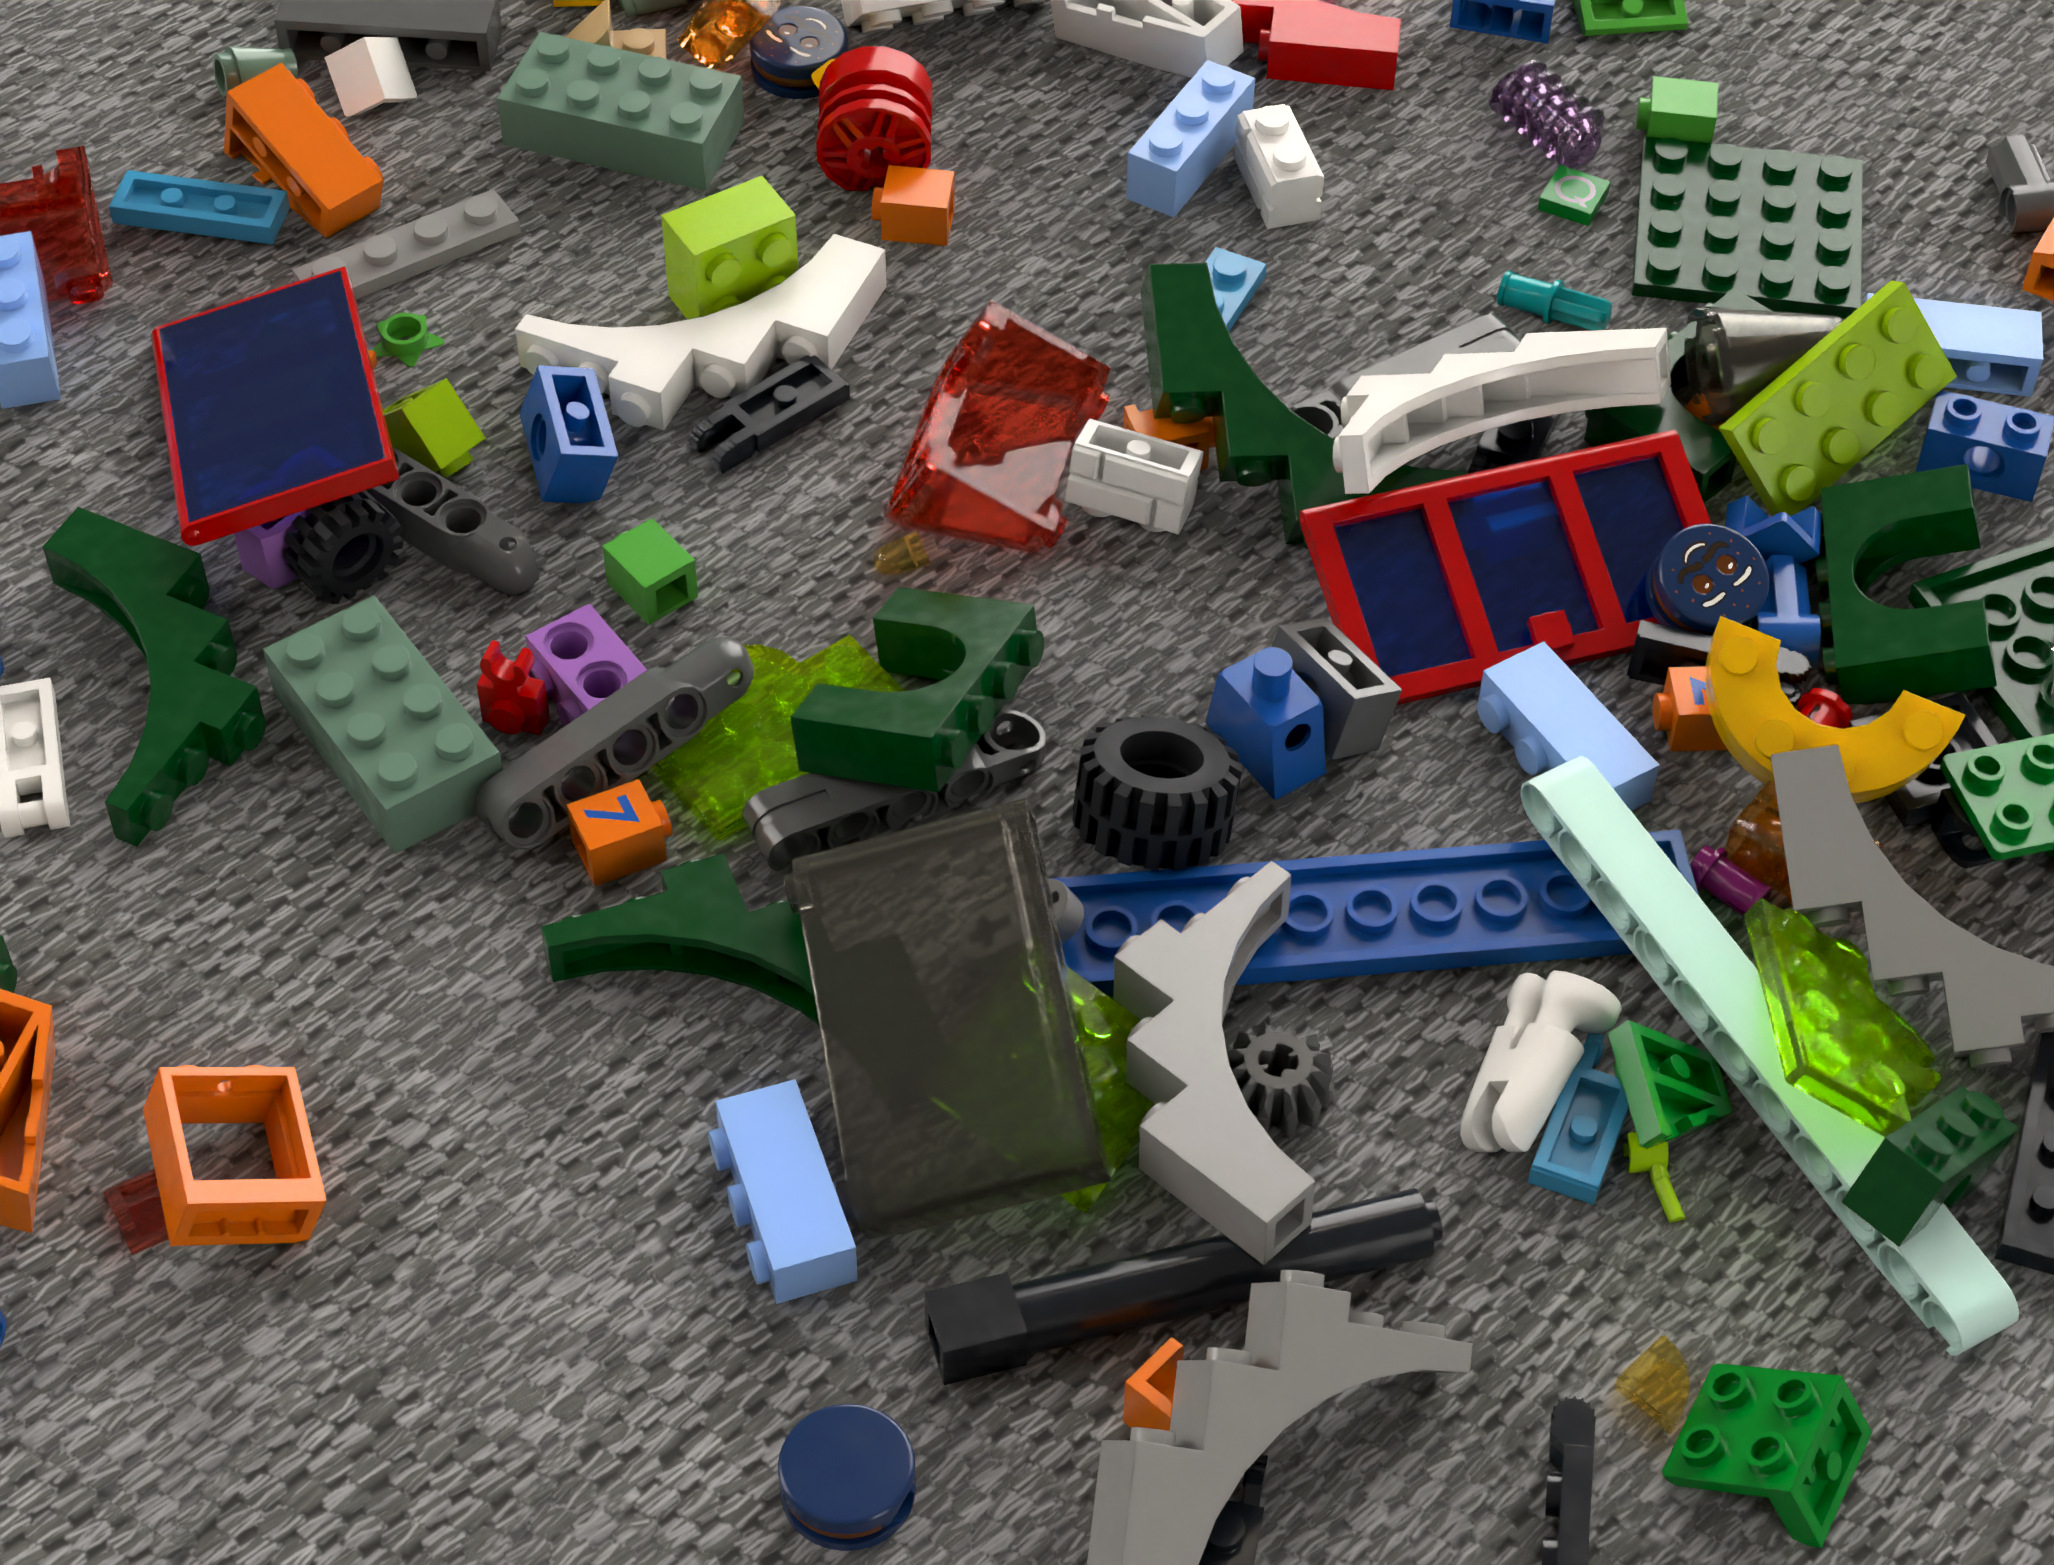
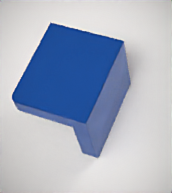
[1725,495,1822,564]

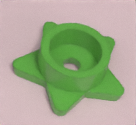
[372,313,444,367]

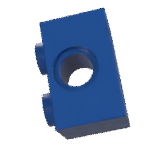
[519,365,618,503]
[1915,390,2054,502]

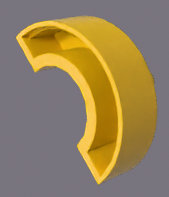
[1705,616,1965,804]

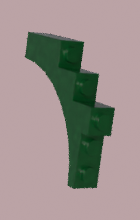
[1140,262,1468,550]
[42,507,266,847]
[540,853,954,1114]

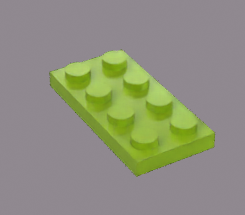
[1719,280,1957,516]

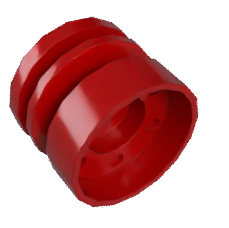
[816,46,933,191]

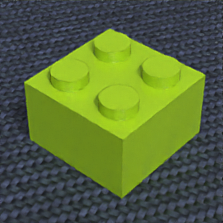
[661,175,799,320]

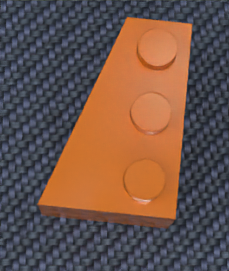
[224,62,384,238]
[0,989,56,1233]

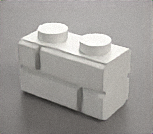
[1234,104,1324,229]
[1064,418,1204,535]

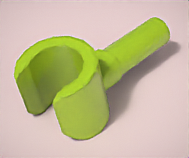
[1623,1132,1686,1223]

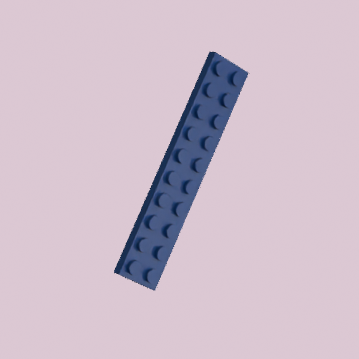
[1039,829,1699,1000]

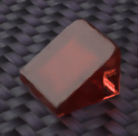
[103,1169,169,1255]

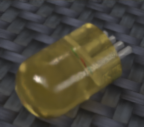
[873,531,938,575]

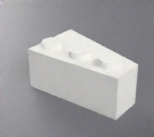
[1051,0,1244,78]

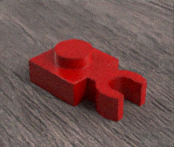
[476,640,550,735]

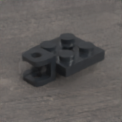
[1849,693,1998,868]

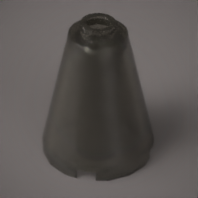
[1684,307,1843,426]

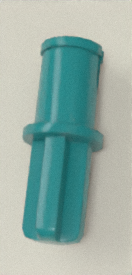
[1497,270,1612,331]

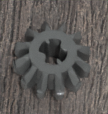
[1227,1020,1334,1139]

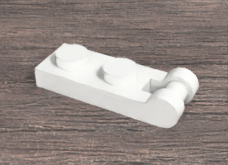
[0,678,70,838]

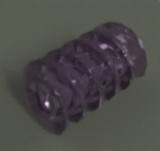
[1488,59,1605,169]

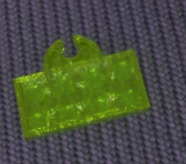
[650,635,904,842]
[1744,898,1941,1137]

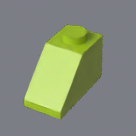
[359,378,486,478]

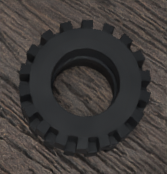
[1072,715,1242,871]

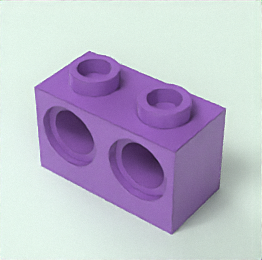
[525,603,647,739]

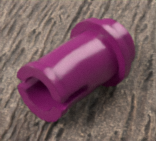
[1690,845,1773,922]

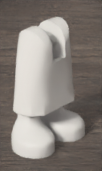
[1460,970,1622,1152]

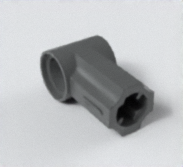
[1986,135,2054,235]

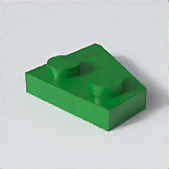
[1608,1020,1733,1149]

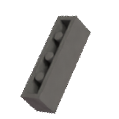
[274,0,502,71]

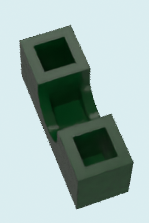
[1842,1086,2019,1247]

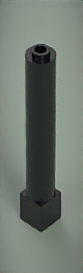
[924,1188,1443,1385]

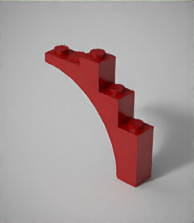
[1231,0,1401,90]

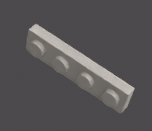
[292,189,521,314]

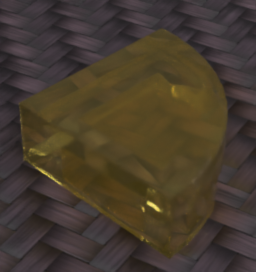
[1614,1334,1690,1434]

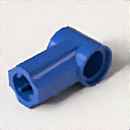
[1750,555,1821,670]

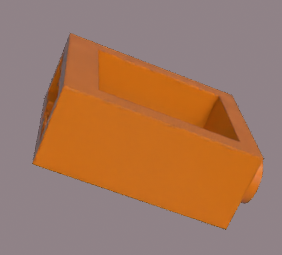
[143,1065,327,1246]

